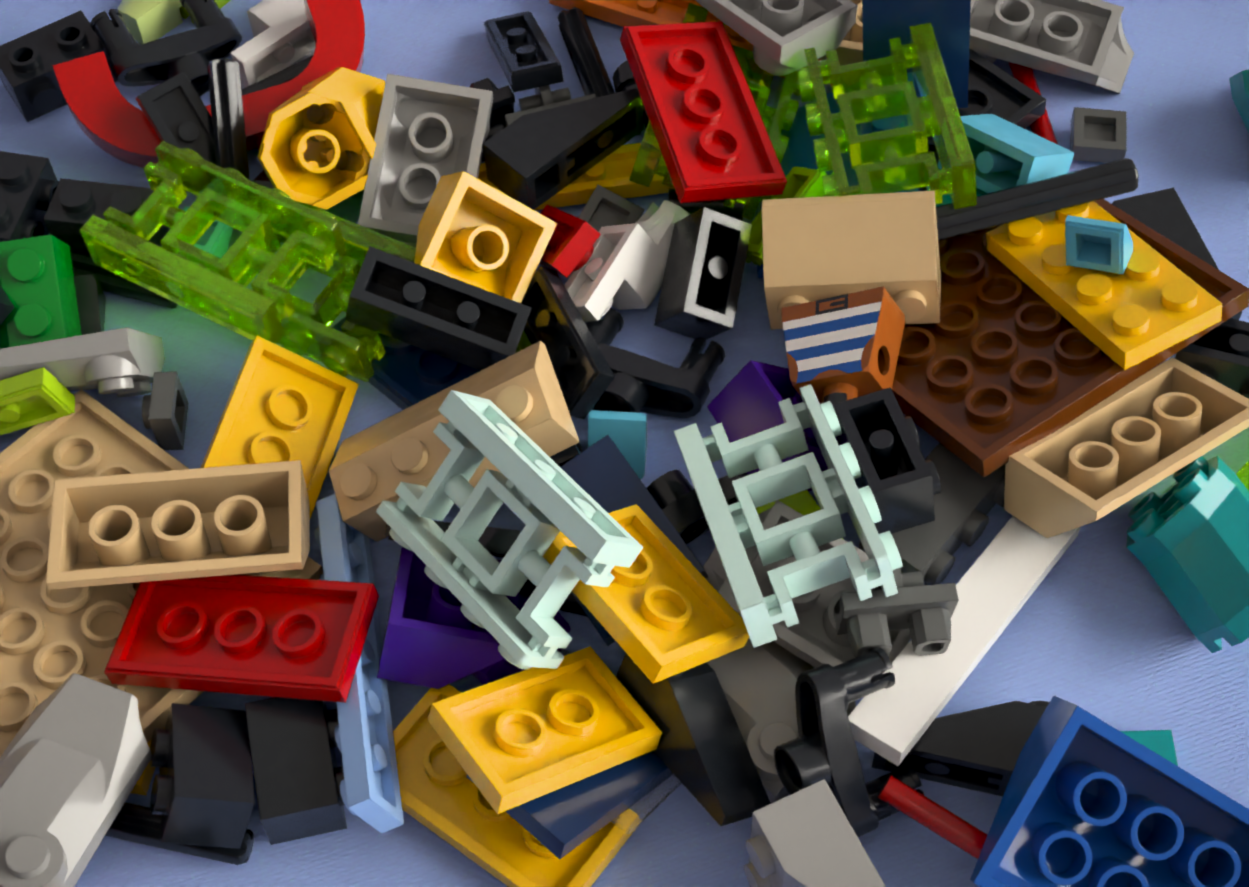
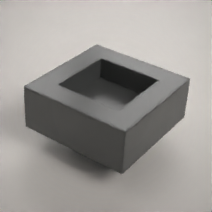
[1070,107,1126,163]
[578,185,645,232]
[142,371,189,450]

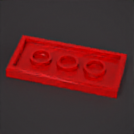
[620,21,787,203]
[104,575,379,703]

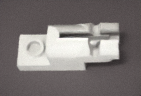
[231,0,316,89]
[564,200,690,322]

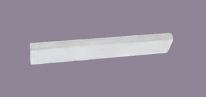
[848,516,1080,766]

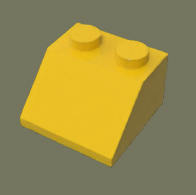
[414,171,557,303]

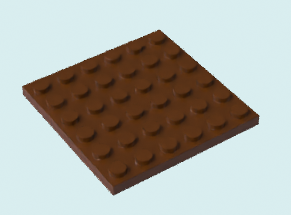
[892,199,1249,477]

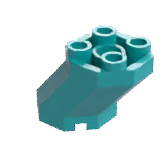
[1126,456,1249,653]

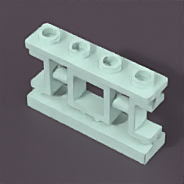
[674,384,903,648]
[376,390,644,670]

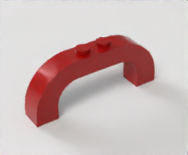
[52,0,365,170]

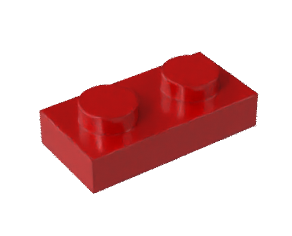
[539,204,601,278]

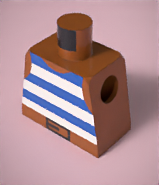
[781,286,905,408]

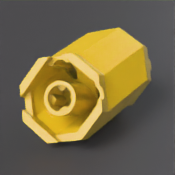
[257,67,385,210]

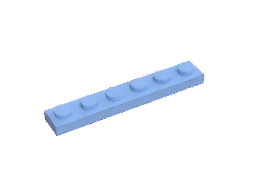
[315,493,404,834]

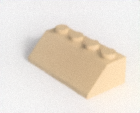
[329,341,580,542]
[1004,357,1249,538]
[46,460,310,590]

